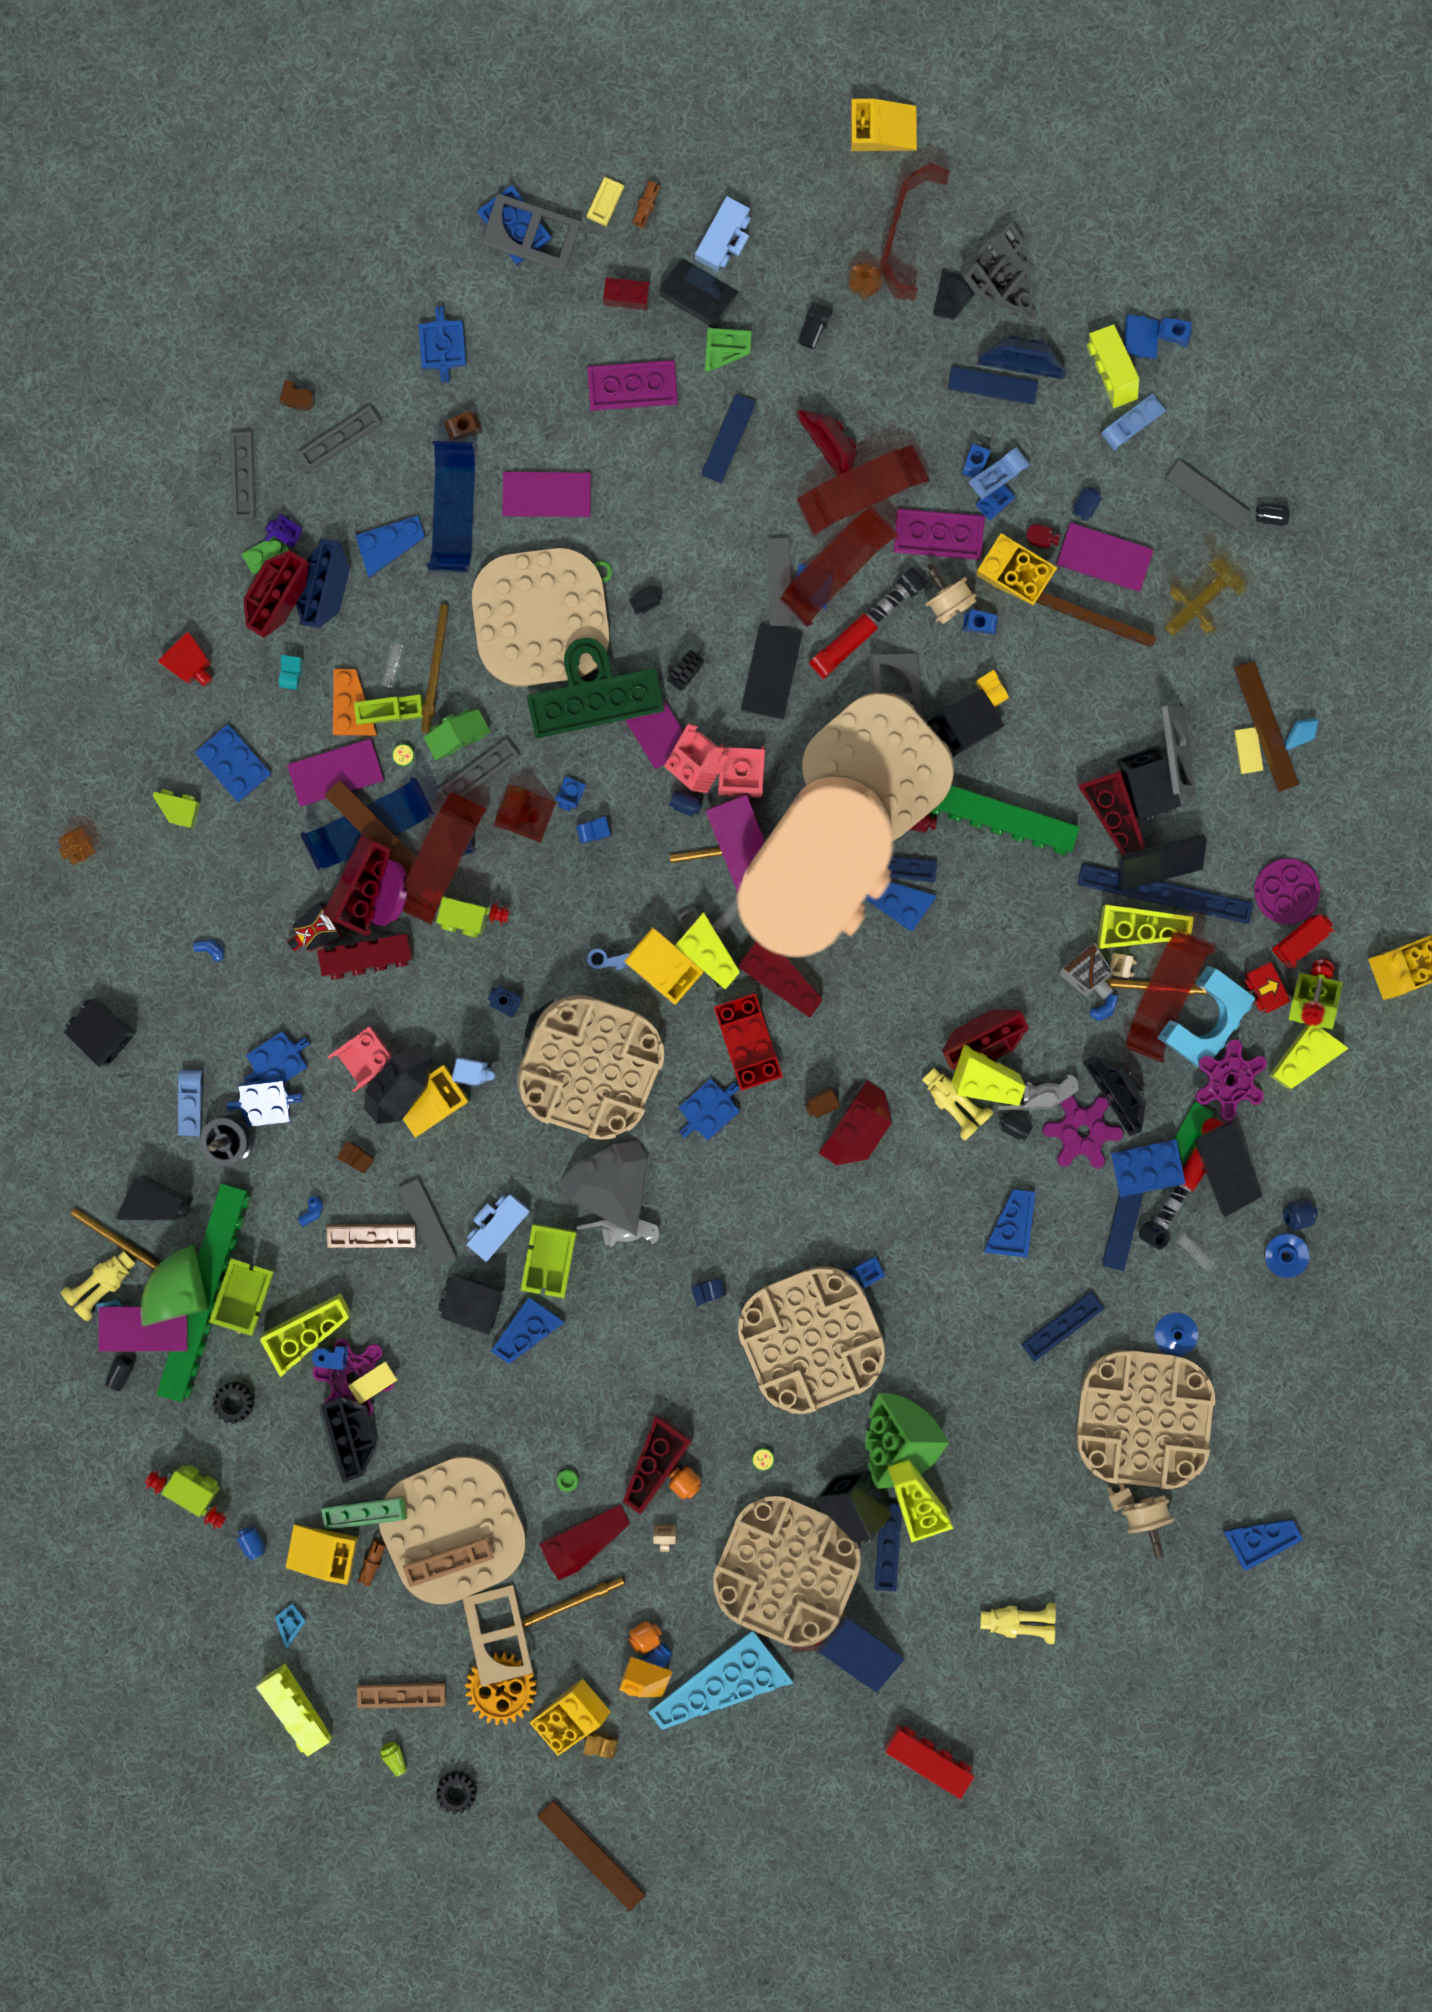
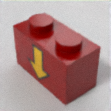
[1243,962,1291,1014]

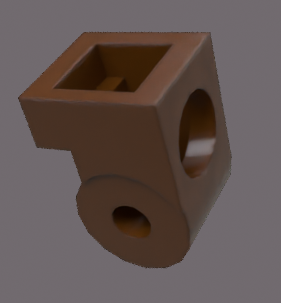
[279,380,315,411]
[444,411,482,441]
[337,1141,375,1174]

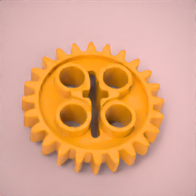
[465,1651,537,1725]

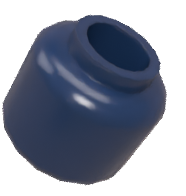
[1283,1199,1318,1230]

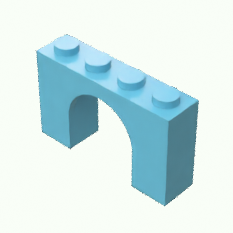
[1158,966,1255,1068]

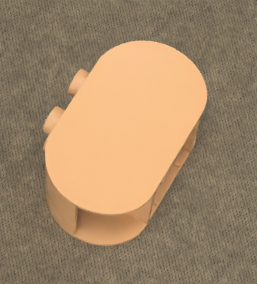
[738,776,892,956]

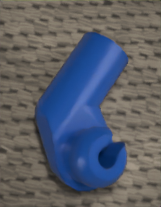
[193,940,224,961]
[1090,994,1119,1021]
[298,1196,323,1227]

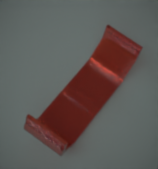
[879,163,950,301]
[796,445,930,537]
[778,506,899,627]
[402,791,488,925]
[1125,929,1215,1063]

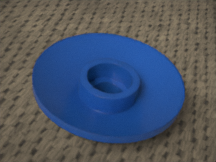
[1265,1234,1309,1278]
[1154,1313,1198,1356]

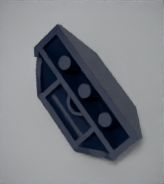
[977,336,1066,379]
[296,539,350,628]

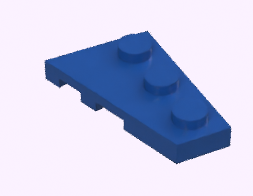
[355,516,425,578]
[864,882,937,932]
[983,1189,1035,1258]
[491,1296,565,1364]
[1223,1519,1303,1571]

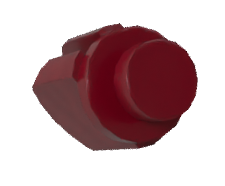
[1027,524,1061,548]
[909,813,938,833]

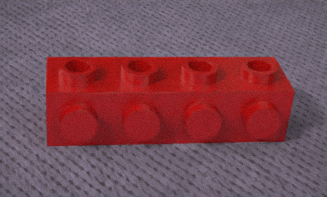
[884,1725,974,1800]

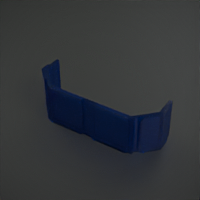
[427,441,475,573]
[301,777,435,871]

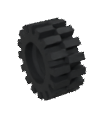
[667,650,705,692]
[212,1382,254,1424]
[436,1771,477,1815]

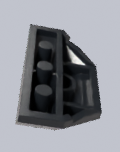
[364,1044,433,1124]
[1082,1056,1146,1136]
[320,1397,377,1483]

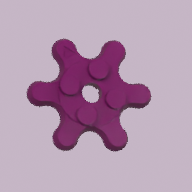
[1195,1039,1267,1121]
[1042,1095,1124,1169]
[312,1339,394,1416]

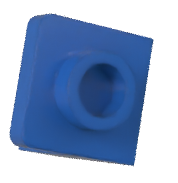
[976,485,1016,520]
[555,777,586,812]
[846,1257,885,1289]

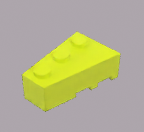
[1087,324,1139,408]
[675,912,740,989]
[1269,1024,1349,1089]
[952,1044,1026,1106]

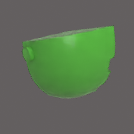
[140,1245,209,1327]
[865,1393,949,1488]

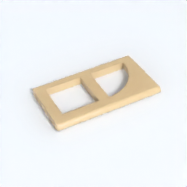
[462,1585,533,1686]

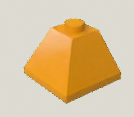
[619,1657,673,1697]

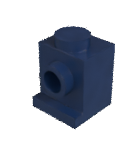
[487,986,523,1018]

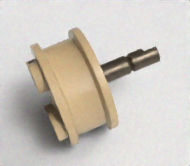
[925,563,977,624]
[1121,1495,1175,1558]

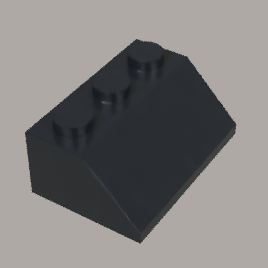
[659,259,739,329]

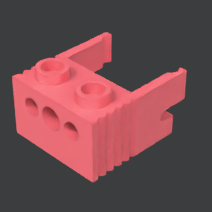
[664,723,729,793]
[718,744,765,798]
[328,1027,393,1092]

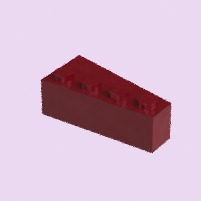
[1078,771,1146,855]
[323,835,390,937]
[317,934,413,980]
[738,940,822,1018]
[623,1415,694,1515]

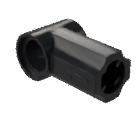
[798,302,833,350]

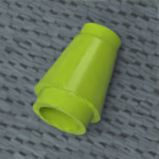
[379,1741,407,1776]

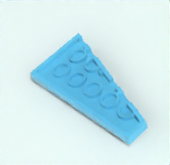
[649,1630,794,1730]

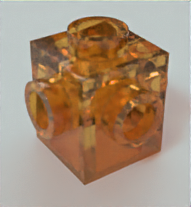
[848,261,882,301]
[58,826,96,866]

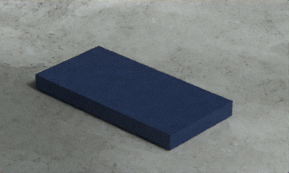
[817,1615,905,1693]

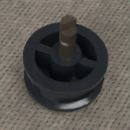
[200,1115,254,1166]

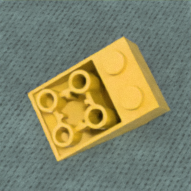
[850,99,917,151]
[977,533,1057,605]
[624,928,704,1005]
[1368,935,1432,1000]
[403,1065,470,1138]
[286,1524,359,1585]
[529,1678,611,1756]

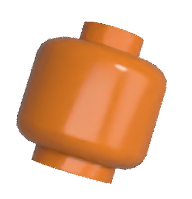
[669,1466,702,1499]
[628,1621,662,1655]

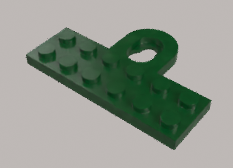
[526,638,665,739]

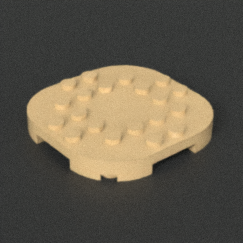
[472,548,610,687]
[802,692,954,841]
[517,995,664,1139]
[738,1266,885,1414]
[1076,1350,1215,1489]
[379,1455,526,1604]
[713,1496,861,1647]

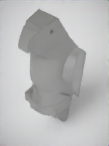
[998,1075,1079,1110]
[576,1219,660,1247]

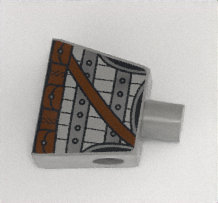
[1060,943,1113,999]

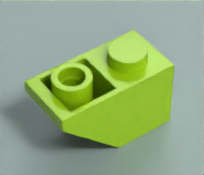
[153,789,200,829]

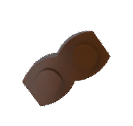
[804,1087,840,1118]

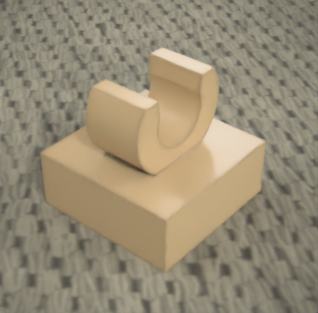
[1110,953,1137,978]
[1108,1483,1134,1511]
[653,1525,676,1552]

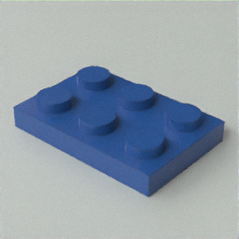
[477,185,552,266]
[195,724,271,803]
[1111,1140,1186,1197]

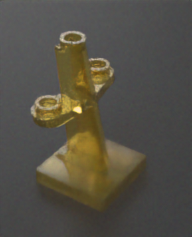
[1165,555,1248,636]

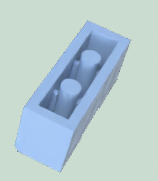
[695,196,751,272]
[452,1058,496,1085]
[466,1194,531,1262]

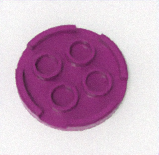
[1254,858,1321,924]
[371,859,407,926]

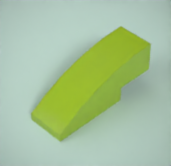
[354,695,424,725]

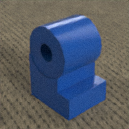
[1157,318,1192,347]
[962,444,991,478]
[962,609,998,635]
[576,817,611,844]
[312,1345,348,1370]

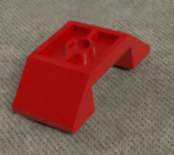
[713,993,783,1091]

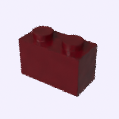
[603,277,650,310]

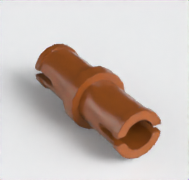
[632,181,661,228]
[358,1540,386,1586]

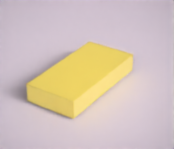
[586,177,625,227]
[1234,727,1263,774]
[348,1361,398,1404]

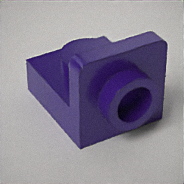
[264,514,302,547]

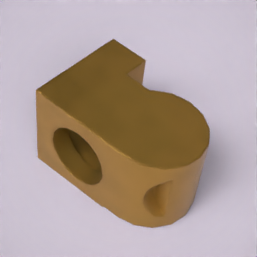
[583,1731,618,1758]

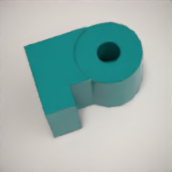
[279,655,304,690]

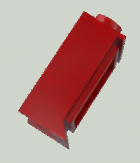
[1271,914,1334,968]

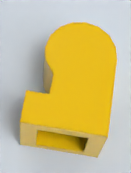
[975,670,1009,707]

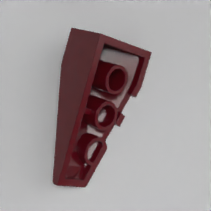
[539,1504,630,1580]

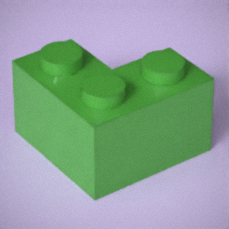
[423,709,491,761]

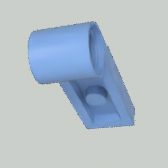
[1101,394,1166,451]
[969,447,1030,500]
[587,949,630,970]
[178,1070,204,1136]

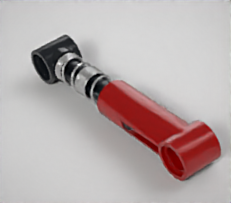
[808,567,928,680]
[1139,1117,1225,1250]

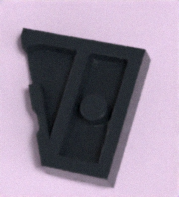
[933,271,975,320]

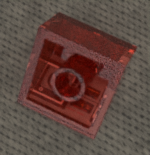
[493,784,556,843]

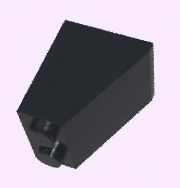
[926,689,1004,758]
[1116,745,1181,820]
[64,999,136,1067]
[116,1176,191,1220]
[438,1274,505,1335]
[815,1470,892,1542]

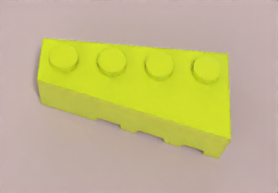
[1097,905,1194,949]
[260,1293,351,1377]
[888,1460,954,1542]
[256,1664,332,1757]

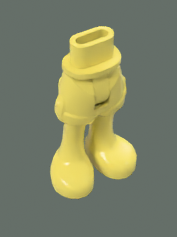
[922,1068,994,1141]
[61,1251,136,1322]
[980,1602,1056,1644]

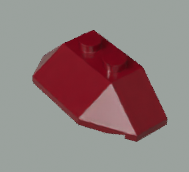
[796,410,857,488]
[243,550,308,638]
[942,1009,1029,1069]
[818,1080,892,1165]

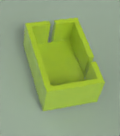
[520,1223,577,1298]
[209,1259,275,1337]

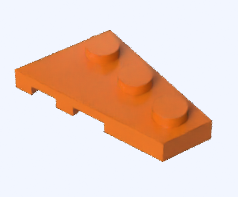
[333,669,377,736]

